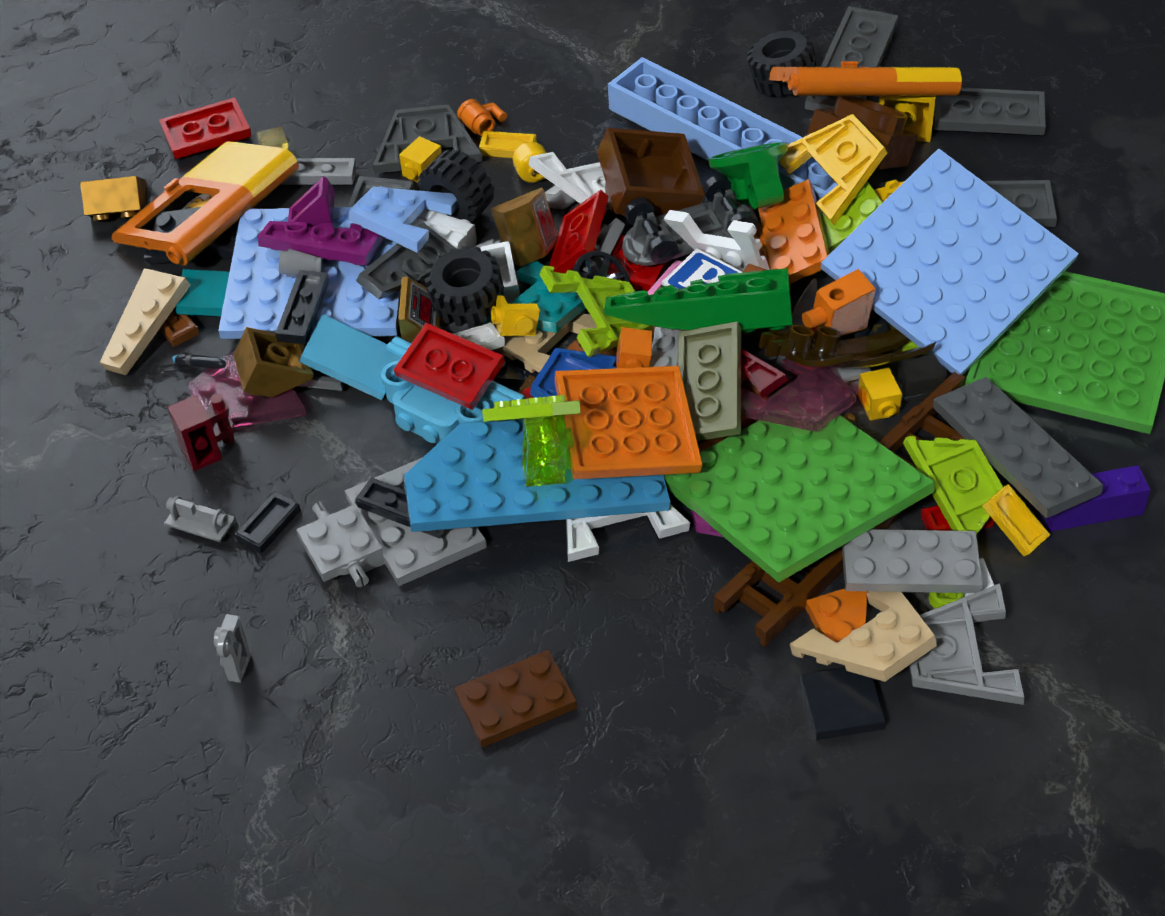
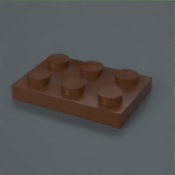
[454,650,577,748]

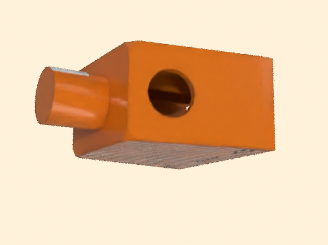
[802,269,876,336]

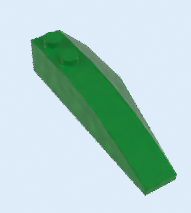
[604,268,793,333]

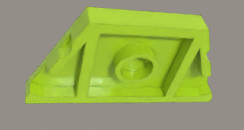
[903,436,1003,535]

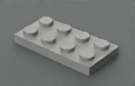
[842,529,983,593]

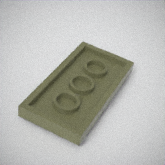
[678,322,741,441]

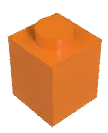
[616,327,652,368]

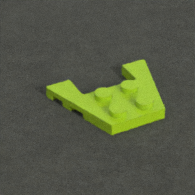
[539,266,654,357]

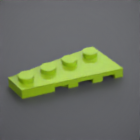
[482,395,581,422]

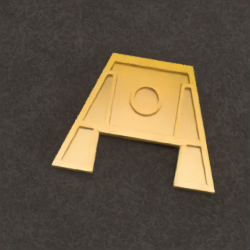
[779,114,887,225]

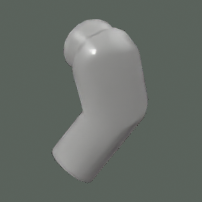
[545,190,576,210]

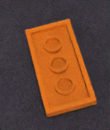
[758,179,829,284]

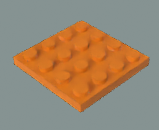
[554,366,702,480]

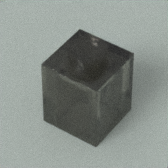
[897,354,947,403]

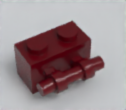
[167,394,235,472]

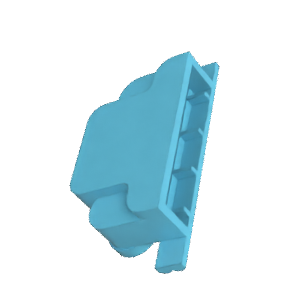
[381,336,526,444]

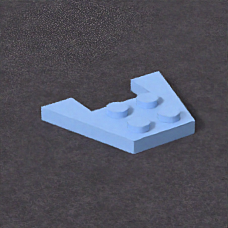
[349,187,459,252]

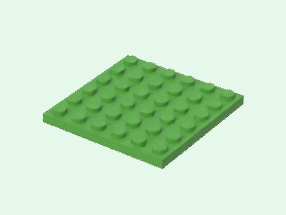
[965,271,1165,434]
[664,393,935,582]

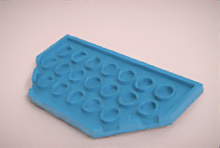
[404,416,670,532]

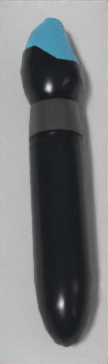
[172,353,227,369]

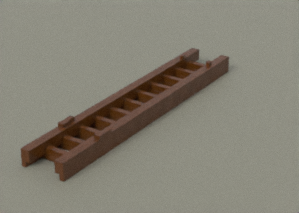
[714,372,965,647]

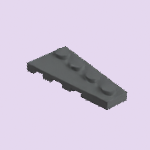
[356,222,457,299]

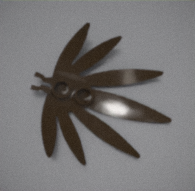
[758,278,936,368]

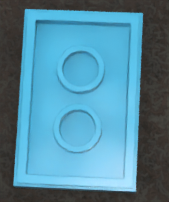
[299,314,401,400]

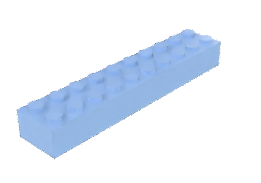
[608,57,837,201]

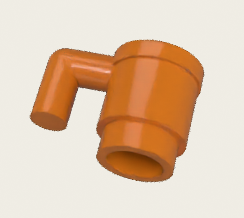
[457,99,507,136]

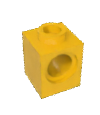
[858,367,902,421]

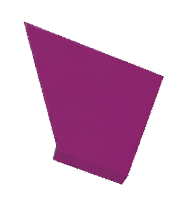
[288,176,335,227]

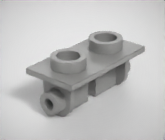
[164,496,236,542]

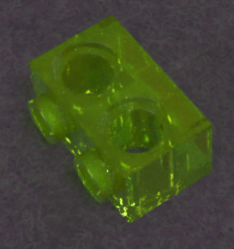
[521,415,573,487]

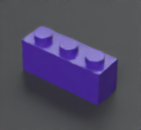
[1043,465,1150,532]

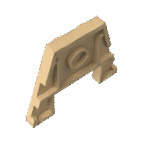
[496,313,597,373]
[790,591,937,682]

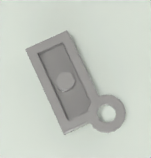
[213,614,251,683]

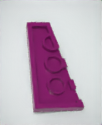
[257,221,385,266]

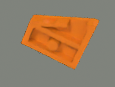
[806,588,867,643]

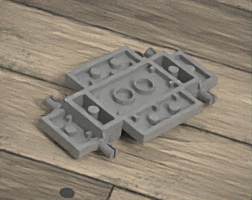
[296,457,486,587]

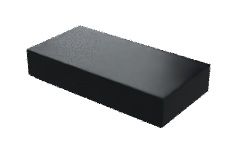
[235,491,301,554]

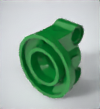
[708,142,788,209]

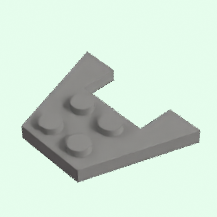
[909,583,1024,705]

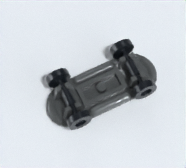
[622,174,758,266]

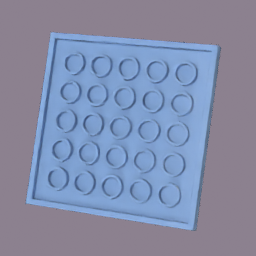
[821,149,1079,375]
[218,207,401,339]

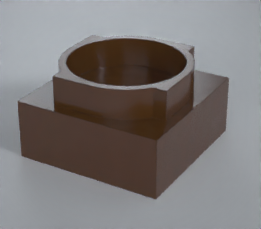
[806,96,918,169]
[597,128,705,218]

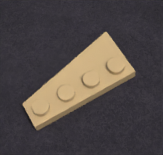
[100,268,190,375]

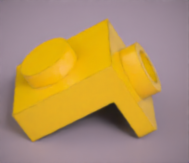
[491,296,540,336]

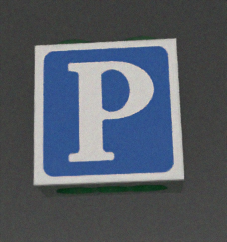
[661,248,742,289]

